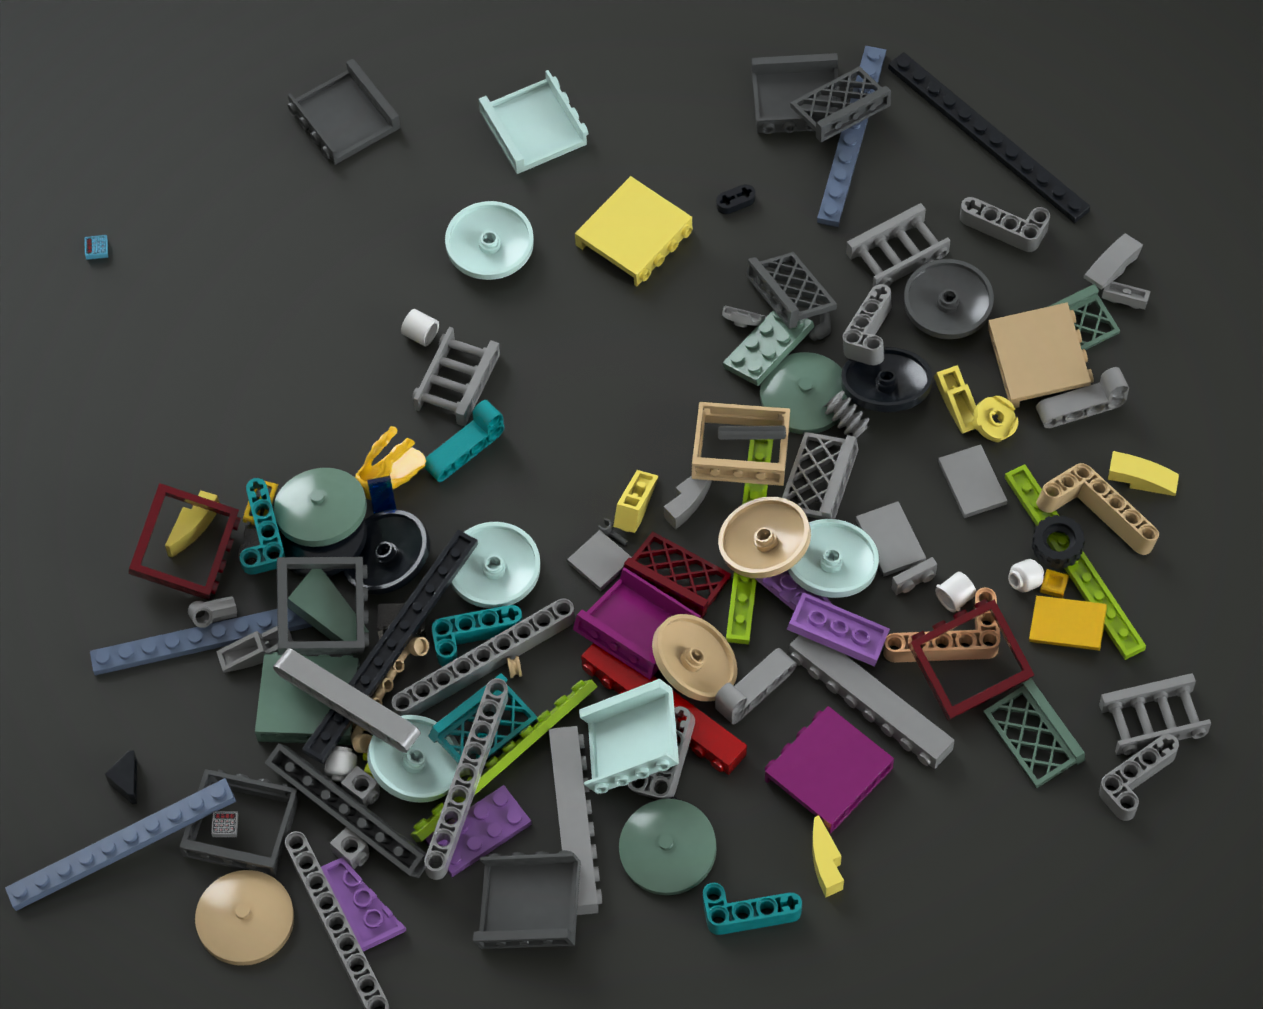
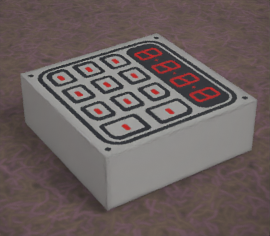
[211,811,239,837]

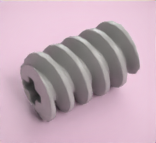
[824,391,869,438]

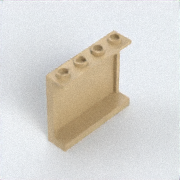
[988,302,1094,408]

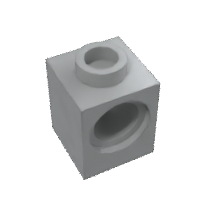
[341,766,380,807]
[330,827,370,869]

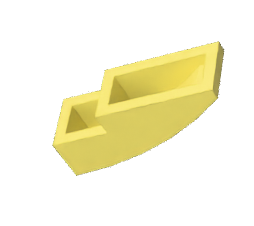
[934,365,976,434]
[1108,451,1179,496]
[165,490,219,557]
[812,815,844,897]

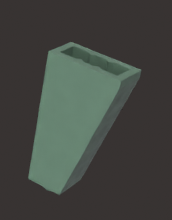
[287,569,369,656]

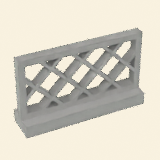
[782,432,859,519]

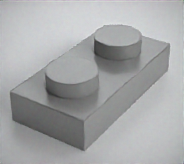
[1102,281,1151,310]
[891,557,937,595]

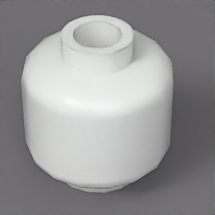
[1008,559,1044,593]
[324,746,357,782]

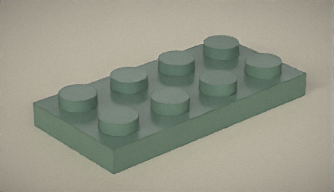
[723,310,814,386]

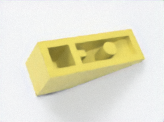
[613,470,659,533]

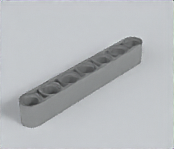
[273,648,421,753]

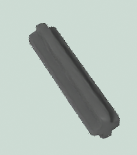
[718,426,786,440]

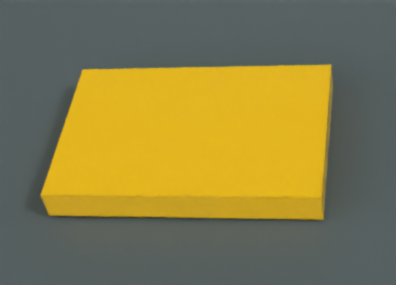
[1029,596,1107,651]

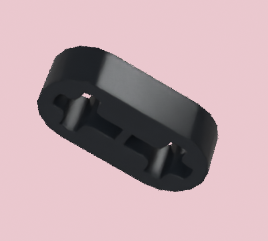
[716,184,756,214]

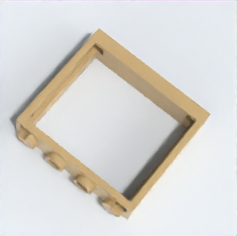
[692,402,790,486]

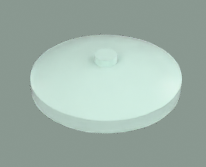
[445,201,534,280]
[788,519,879,598]
[451,522,540,608]
[367,715,460,803]

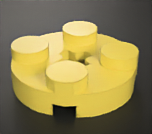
[972,396,1019,442]

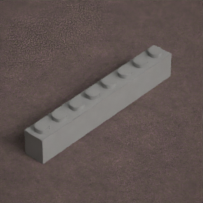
[789,635,954,769]
[549,726,602,915]

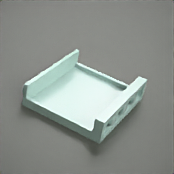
[479,70,588,174]
[579,679,679,794]

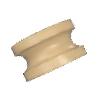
[507,656,522,678]

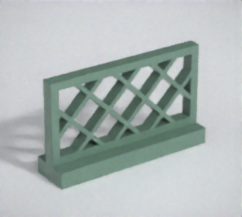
[1048,284,1120,350]
[983,678,1085,788]

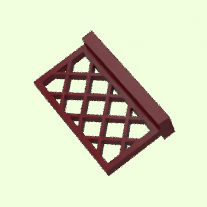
[623,531,732,619]

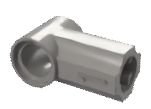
[188,596,237,628]

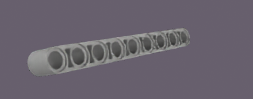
[392,599,574,716]
[424,678,508,880]
[285,831,390,1009]

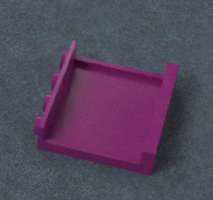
[573,567,701,679]
[764,706,894,834]

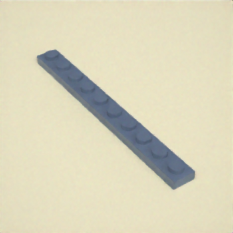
[817,46,886,227]
[90,607,312,675]
[5,778,236,911]

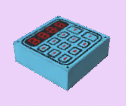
[85,235,108,260]

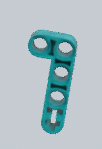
[424,400,504,482]
[240,478,285,575]
[432,605,523,667]
[703,883,802,935]

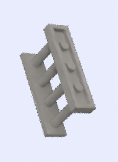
[846,203,950,287]
[412,327,500,427]
[1099,673,1211,755]

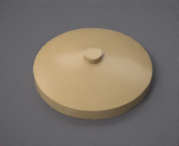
[718,497,811,578]
[652,614,737,701]
[195,870,294,965]

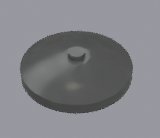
[904,259,994,339]

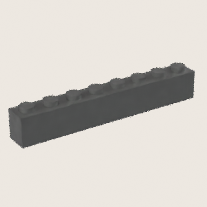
[265,743,426,878]

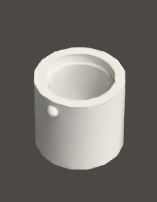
[401,309,439,347]
[935,571,976,612]

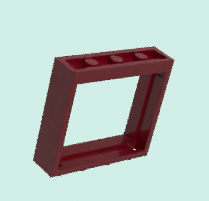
[128,483,241,600]
[908,599,1034,721]

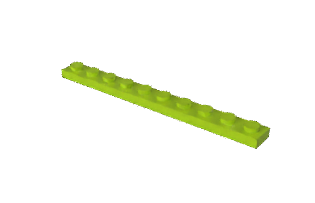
[726,439,773,644]
[1004,464,1146,660]
[410,680,598,842]

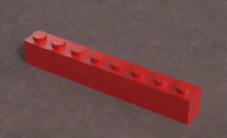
[581,643,747,775]

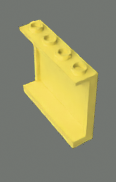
[575,176,693,287]

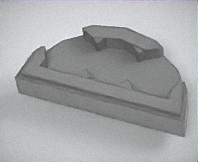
[722,305,766,327]

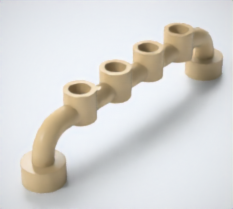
[351,637,429,753]

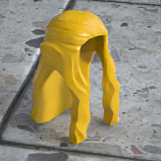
[355,426,426,501]

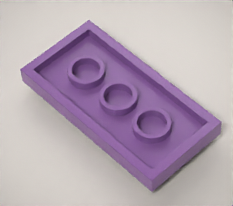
[787,592,890,667]
[424,785,532,877]

